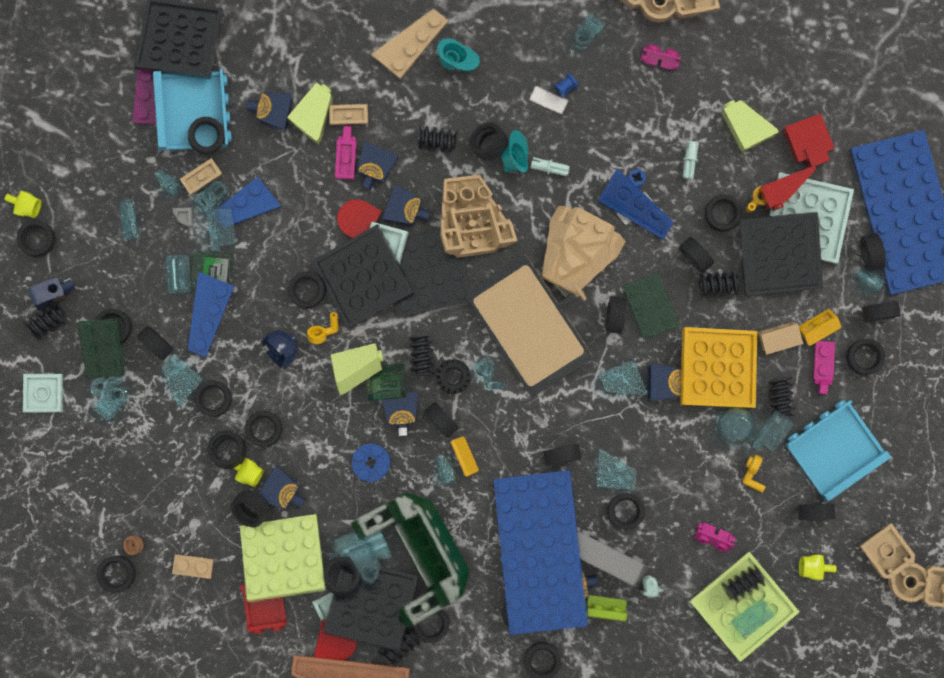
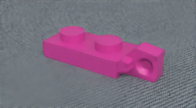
[335,126,357,180]
[813,341,835,395]

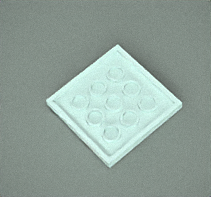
[769,172,854,264]

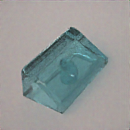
[119,199,139,240]
[166,255,191,294]
[731,599,775,638]

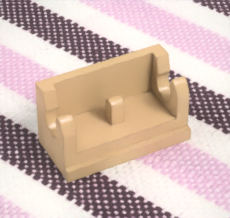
[757,321,803,355]

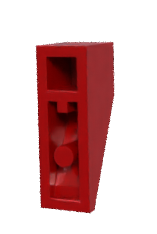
[758,166,816,211]

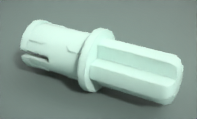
[683,141,699,180]
[531,157,569,176]

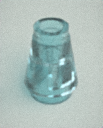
[154,169,182,197]
[855,268,885,293]
[436,455,458,485]

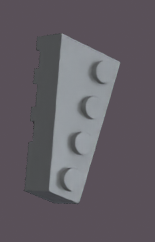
[577,529,648,588]

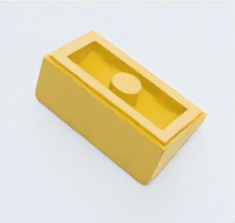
[799,309,841,346]
[451,436,479,477]

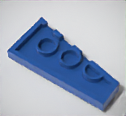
[598,168,674,240]
[188,272,235,357]

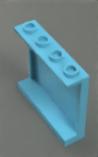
[153,69,231,151]
[785,399,891,502]

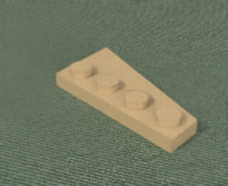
[371,9,448,80]

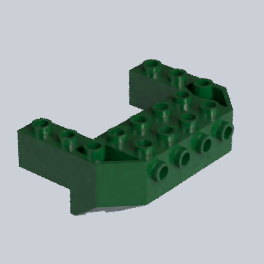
[350,492,469,627]

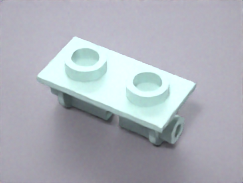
[640,575,663,598]

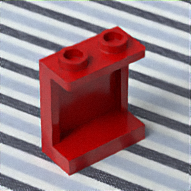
[240,583,287,634]

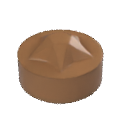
[123,535,143,555]

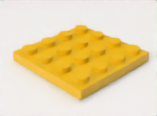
[680,327,757,408]

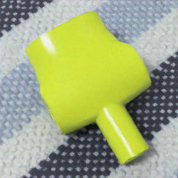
[5,190,41,218]
[233,458,264,487]
[799,555,836,580]

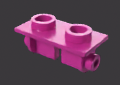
[641,44,681,70]
[693,522,735,552]

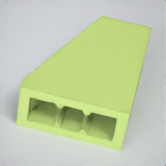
[287,82,333,144]
[721,100,778,152]
[331,343,384,395]

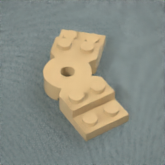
[620,0,720,22]
[859,523,944,607]

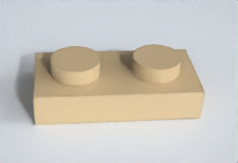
[329,104,368,125]
[180,158,223,196]
[172,554,214,579]

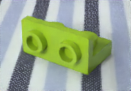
[586,595,627,621]

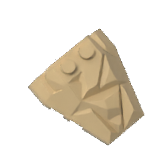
[440,175,517,258]
[541,206,626,294]

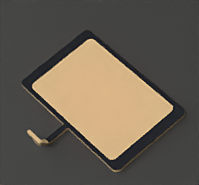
[465,255,593,396]

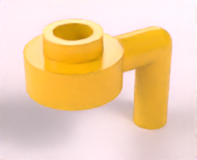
[745,186,764,213]
[307,312,338,344]
[742,454,766,493]

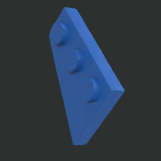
[213,177,282,228]

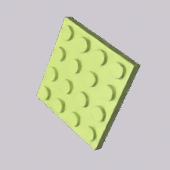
[240,514,326,602]
[690,551,799,662]

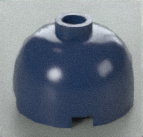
[261,330,298,369]

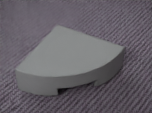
[173,207,193,227]

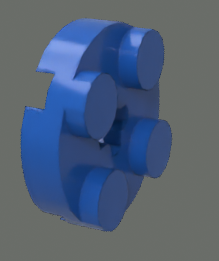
[352,443,390,482]

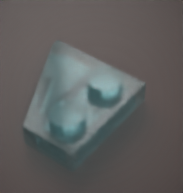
[162,354,204,407]
[598,360,648,396]
[596,449,636,490]

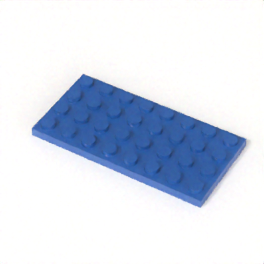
[850,130,944,295]
[493,470,588,635]

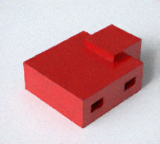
[783,113,835,167]

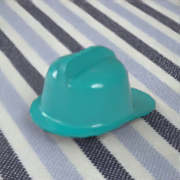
[437,38,480,71]
[501,130,528,173]

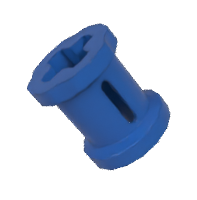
[554,73,579,98]
[628,169,646,188]

